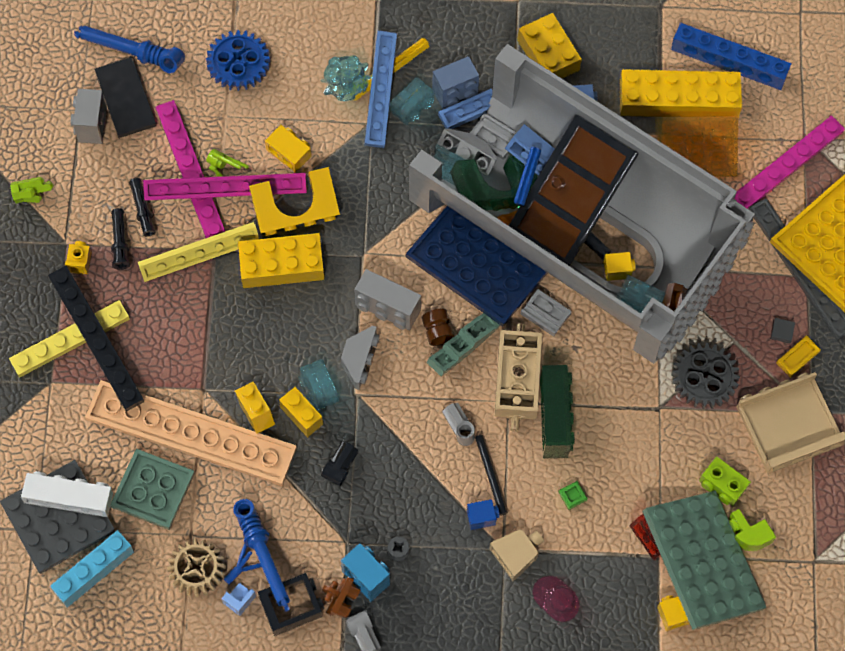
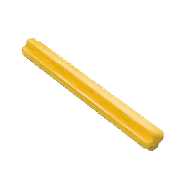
[349,38,429,101]

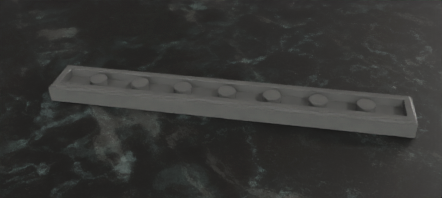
[748,198,845,341]

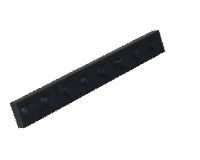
[48,266,144,412]

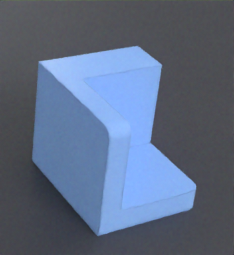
[221,583,256,616]

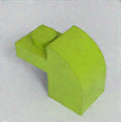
[729,509,776,551]

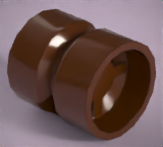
[421,308,455,346]

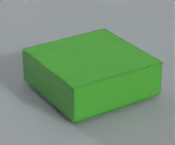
[558,481,588,510]

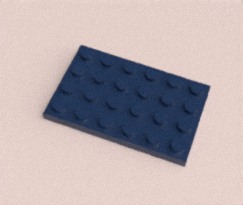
[405,206,548,327]

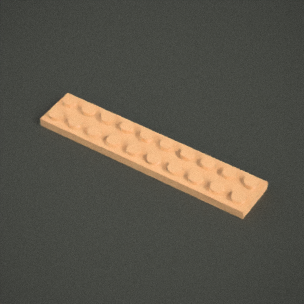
[85,380,297,486]

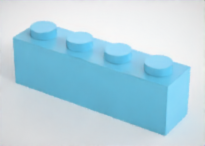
[50,530,134,608]

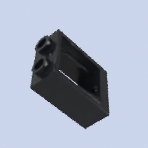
[258,573,325,636]

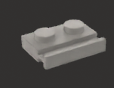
[472,114,517,160]
[520,289,572,337]

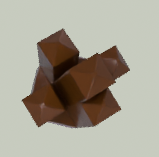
[660,283,687,311]

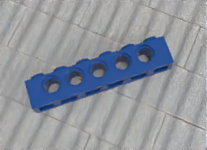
[671,23,792,90]

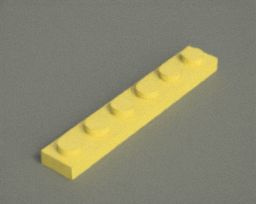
[138,222,259,282]
[9,300,130,378]

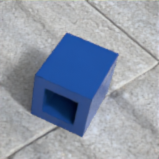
[467,499,500,530]

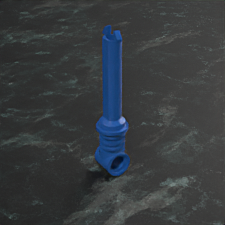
[74,26,185,74]
[233,499,290,611]

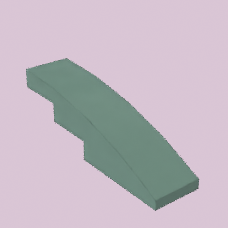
[427,313,500,376]

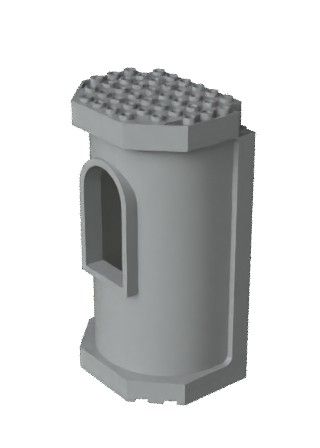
[409,44,755,364]

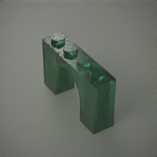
[450,156,538,211]

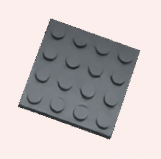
[0,460,116,574]

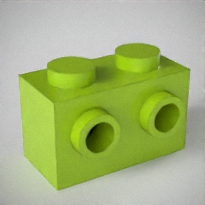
[699,456,751,506]

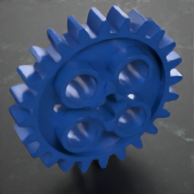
[206,30,270,91]

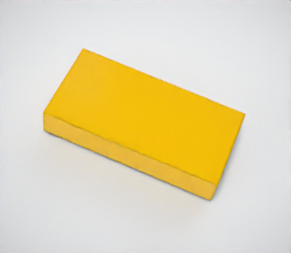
[776,335,821,378]

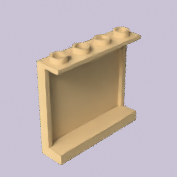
[737,372,845,474]

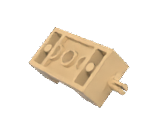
[494,323,542,432]

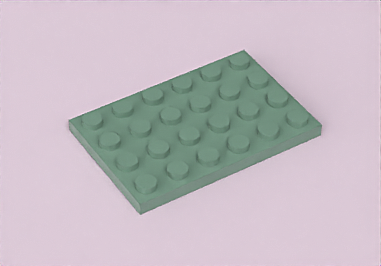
[642,491,766,630]

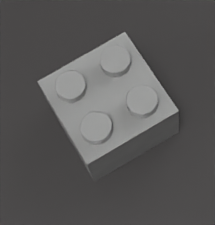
[70,89,107,144]

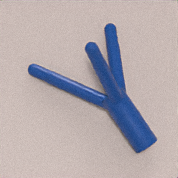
[224,544,262,585]

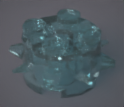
[320,55,372,101]

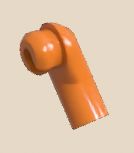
[497,210,518,226]

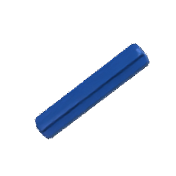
[514,147,541,206]

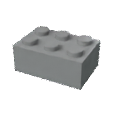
[354,269,421,331]

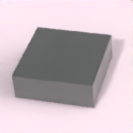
[770,318,795,344]

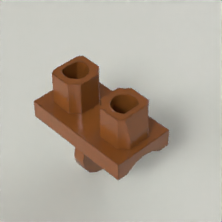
[322,577,361,618]

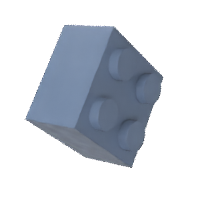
[432,56,479,109]

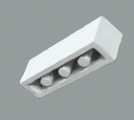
[21,471,113,517]

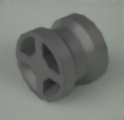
[388,537,409,562]

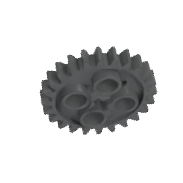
[671,343,740,409]

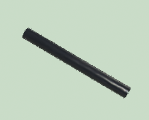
[475,435,508,516]

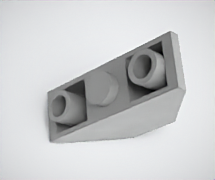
[437,128,497,176]
[341,326,380,390]

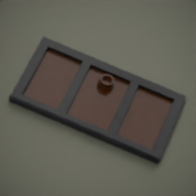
[509,114,639,267]

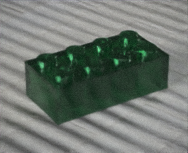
[540,365,575,459]

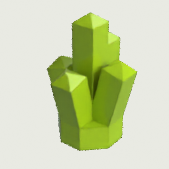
[10,177,54,203]

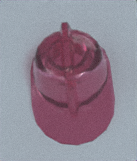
[532,576,580,622]

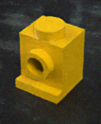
[65,241,92,275]

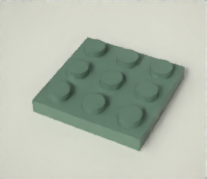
[110,449,195,530]

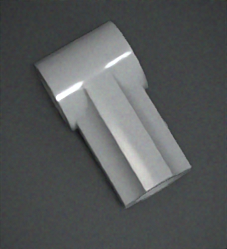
[442,403,475,446]
[345,611,381,651]

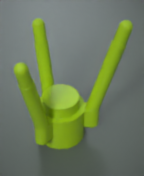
[206,149,249,177]

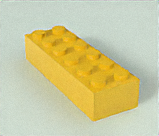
[620,69,742,118]

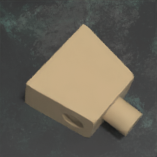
[489,529,544,581]

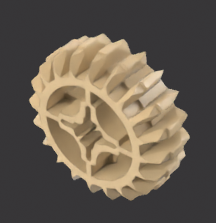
[167,539,226,597]

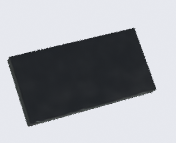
[94,57,156,138]

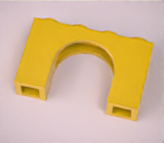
[249,167,340,236]

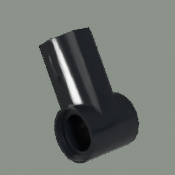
[321,442,359,486]

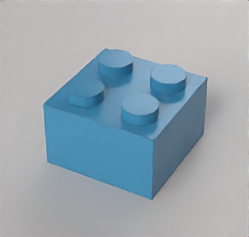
[341,543,390,602]

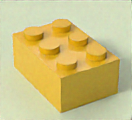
[517,13,581,79]

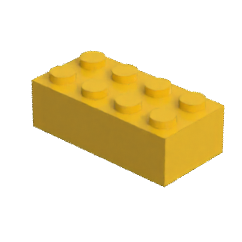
[238,233,324,288]

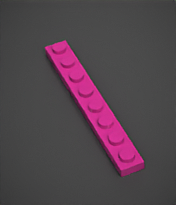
[155,100,225,238]
[734,115,845,209]
[143,173,306,201]

